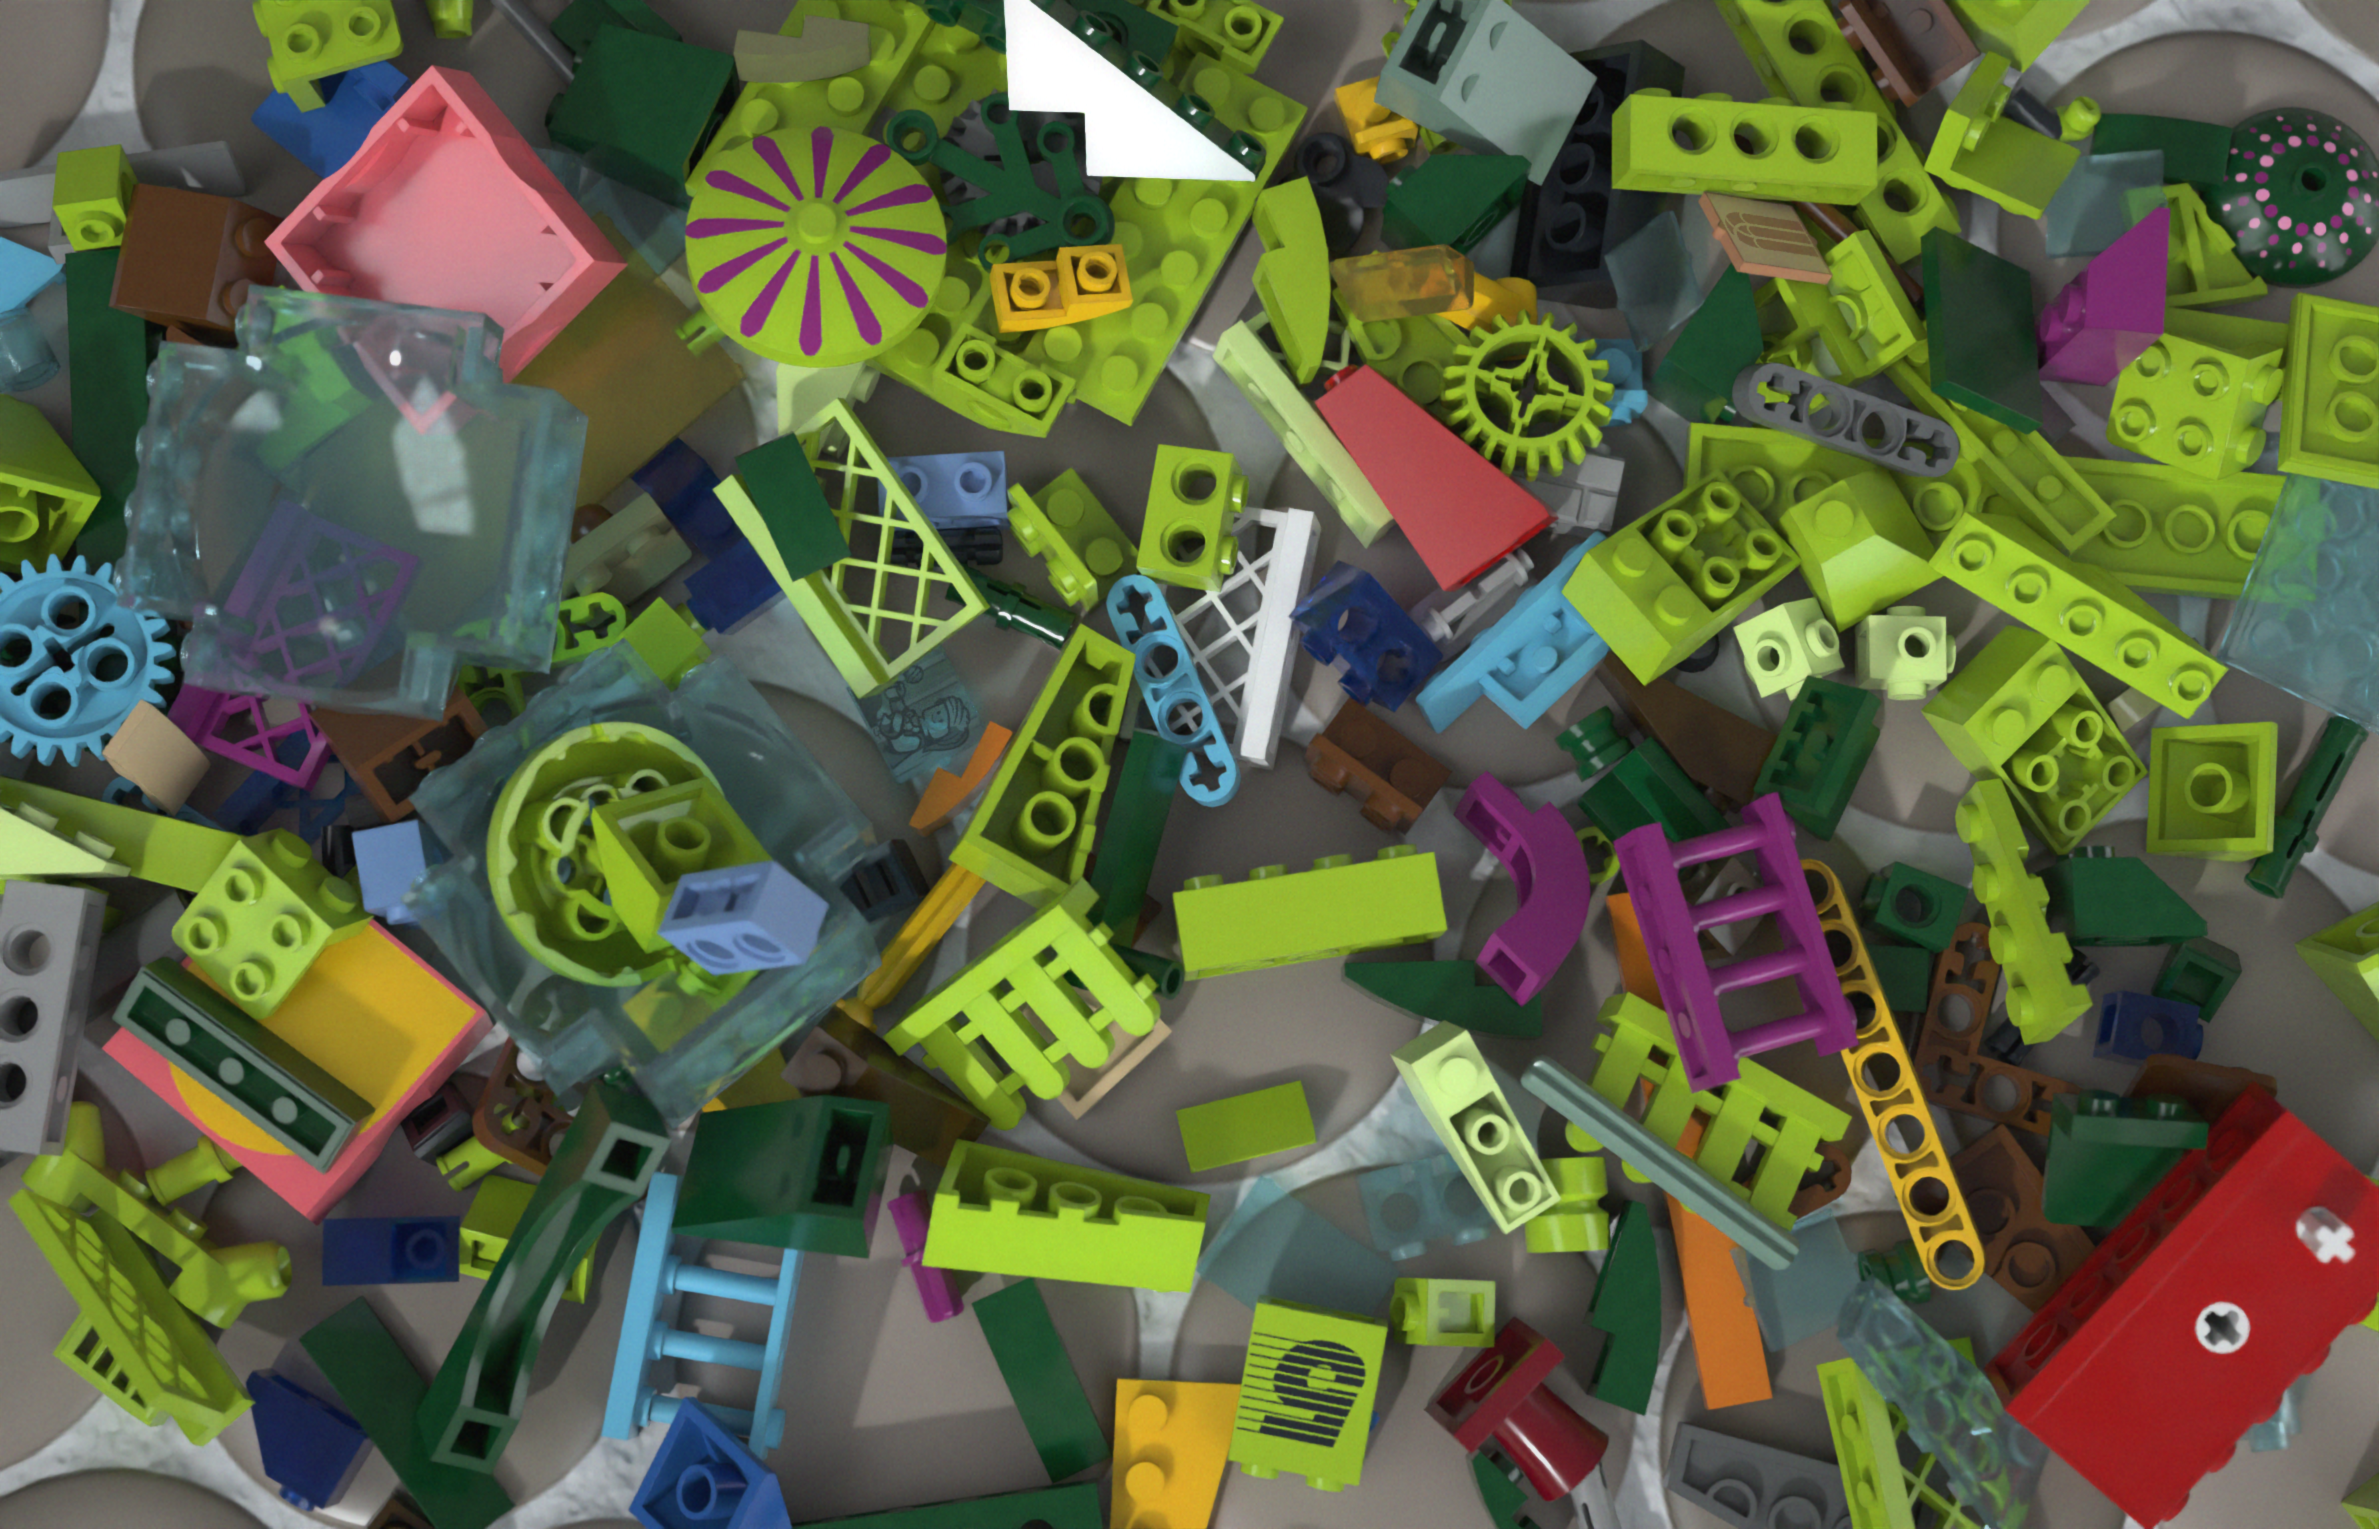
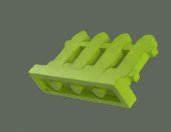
[883,877,1161,1131]
[1565,991,1852,1232]

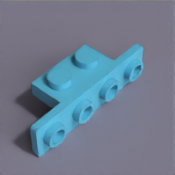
[1416,530,1612,734]

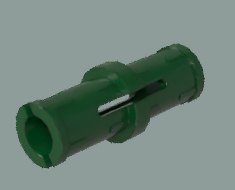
[945,562,1077,651]

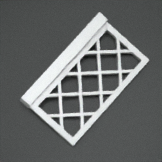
[1119,497,1321,770]

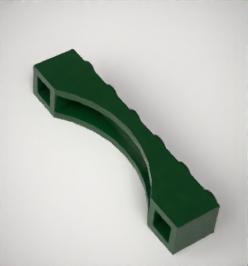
[416,1082,672,1474]

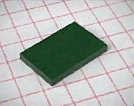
[1920,226,2044,435]

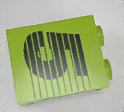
[1228,1294,1388,1492]

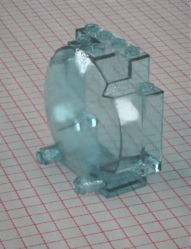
[114,285,589,722]
[400,638,883,1131]

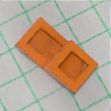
[909,721,1014,837]

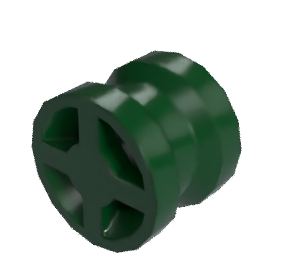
[1554,705,1636,782]
[1857,1239,1931,1315]

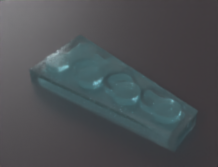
[1835,1278,2050,1529]

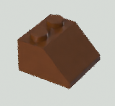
[109,183,285,345]

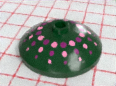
[2200,107,2379,289]

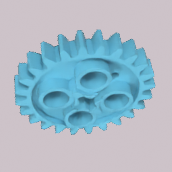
[0,554,176,767]

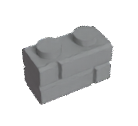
[1493,428,1625,539]

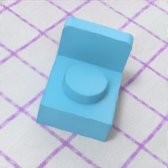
[1577,338,1648,427]

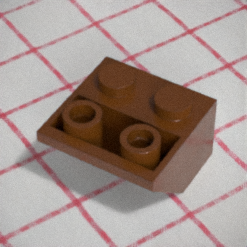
[308,643,503,824]

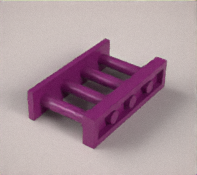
[1613,792,1859,1094]

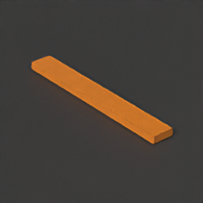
[1605,892,1773,1410]

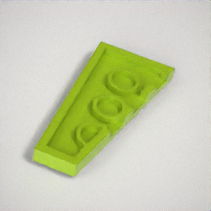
[1955,778,2093,1045]

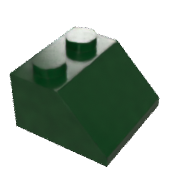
[1380,154,1532,284]
[1646,262,1764,424]
[2035,846,2208,948]

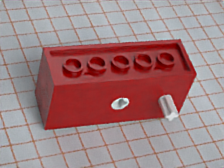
[1983,1080,2379,1529]

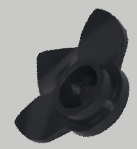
[1276,132,1390,254]

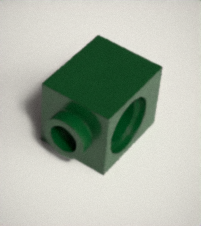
[1858,861,1969,954]

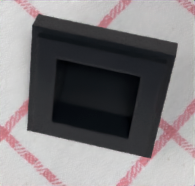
[400,1081,475,1167]

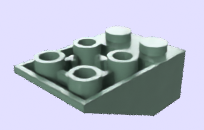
[1373,0,1597,186]

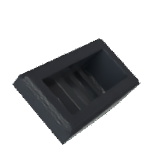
[805,839,930,955]

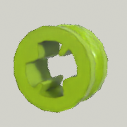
[1575,826,1620,886]

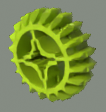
[1440,308,1615,483]

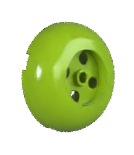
[487,722,725,987]

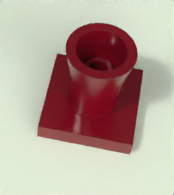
[1424,1316,1609,1502]

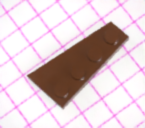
[1894,1122,2096,1314]

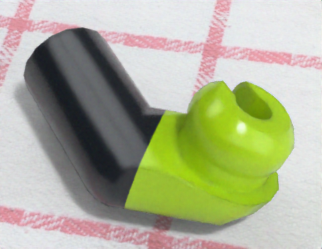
[2003,87,2101,143]
[321,825,364,905]

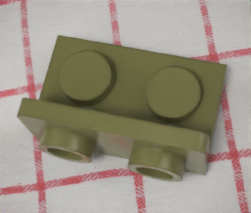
[542,491,694,630]

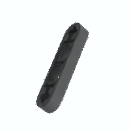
[1732,363,1959,477]

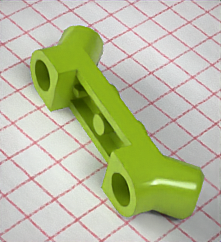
[20,1101,292,1330]

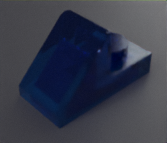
[630,435,748,569]

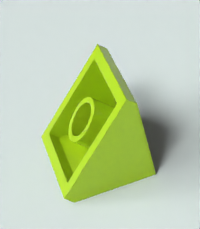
[2146,722,2278,862]

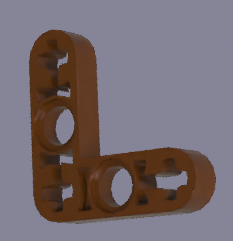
[1909,922,2084,1140]
[472,977,650,1211]

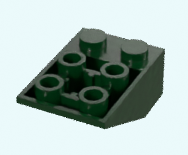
[671,1095,894,1259]

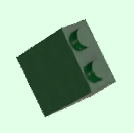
[544,23,741,213]

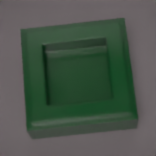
[1857,943,1930,1014]

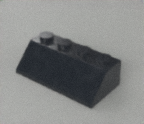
[1510,39,1686,310]

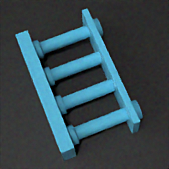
[601,1171,805,1461]

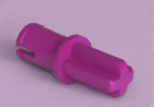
[887,1189,964,1323]

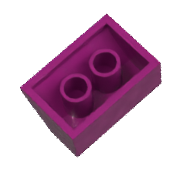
[2034,207,2170,386]

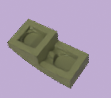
[733,15,872,83]

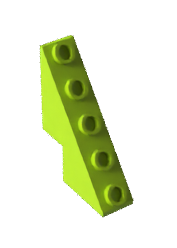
[1928,512,2229,719]

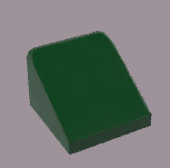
[2150,937,2242,1023]

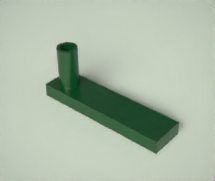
[1063,730,1187,1000]

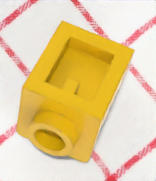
[1334,76,1418,165]

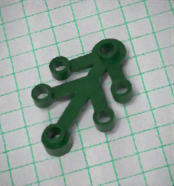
[886,93,1115,274]

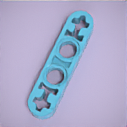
[1106,574,1241,807]

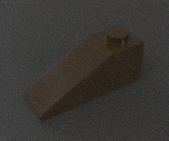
[1594,651,1778,816]
[780,1005,992,1168]

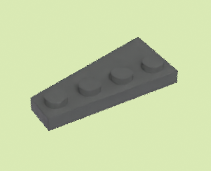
[1663,1421,1938,1529]

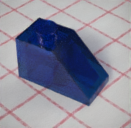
[245,1368,375,1512]

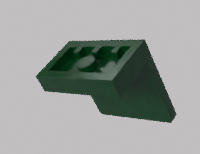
[1753,675,1882,842]

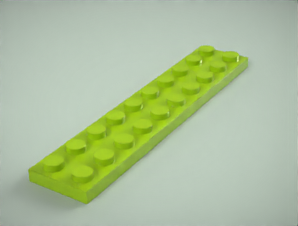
[1683,422,2318,607]

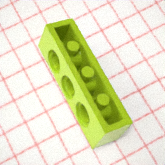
[1612,88,1878,205]

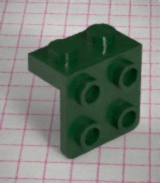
[2041,1089,2209,1228]

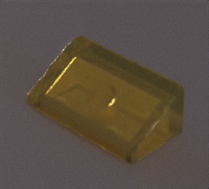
[1330,244,1474,323]

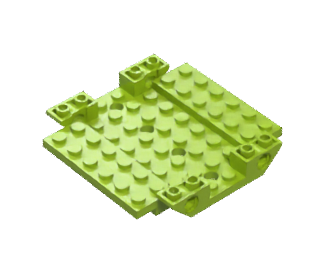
[685,0,1308,438]

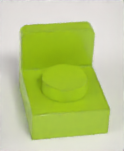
[1389,1277,1496,1347]

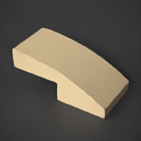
[102,699,212,817]

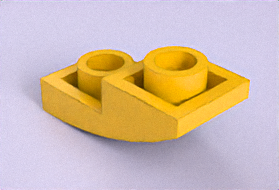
[989,244,1133,333]

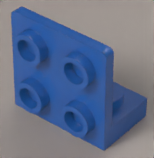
[251,60,413,179]

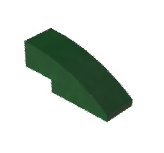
[1341,960,1542,1040]
[1582,1200,1662,1416]
[971,1277,1113,1484]

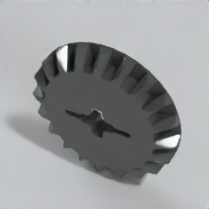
[939,88,1103,237]

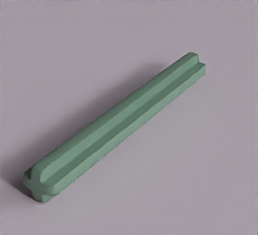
[1521,1055,1800,1270]

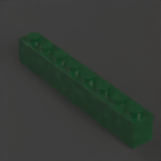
[65,249,187,761]

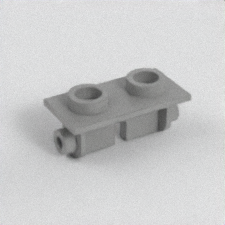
[1404,547,1539,663]

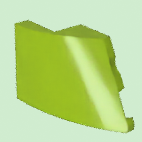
[1752,229,1927,430]

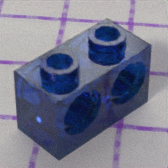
[1288,560,1444,712]

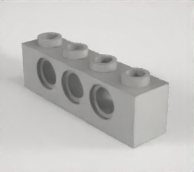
[0,879,108,1156]

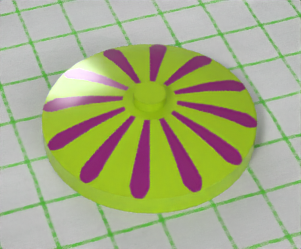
[685,126,947,368]

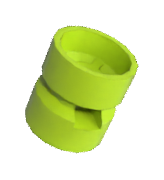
[1524,1157,1611,1253]

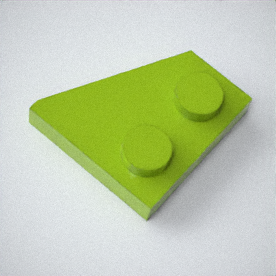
[2120,183,2268,310]

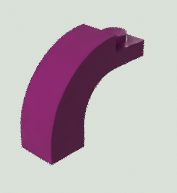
[1453,770,1590,1007]

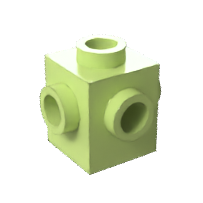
[1733,597,1845,702]
[1855,606,1956,700]

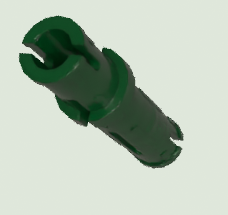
[2244,716,2369,899]

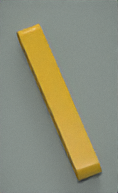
[1800,859,1987,1290]

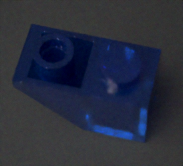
[321,1215,460,1286]

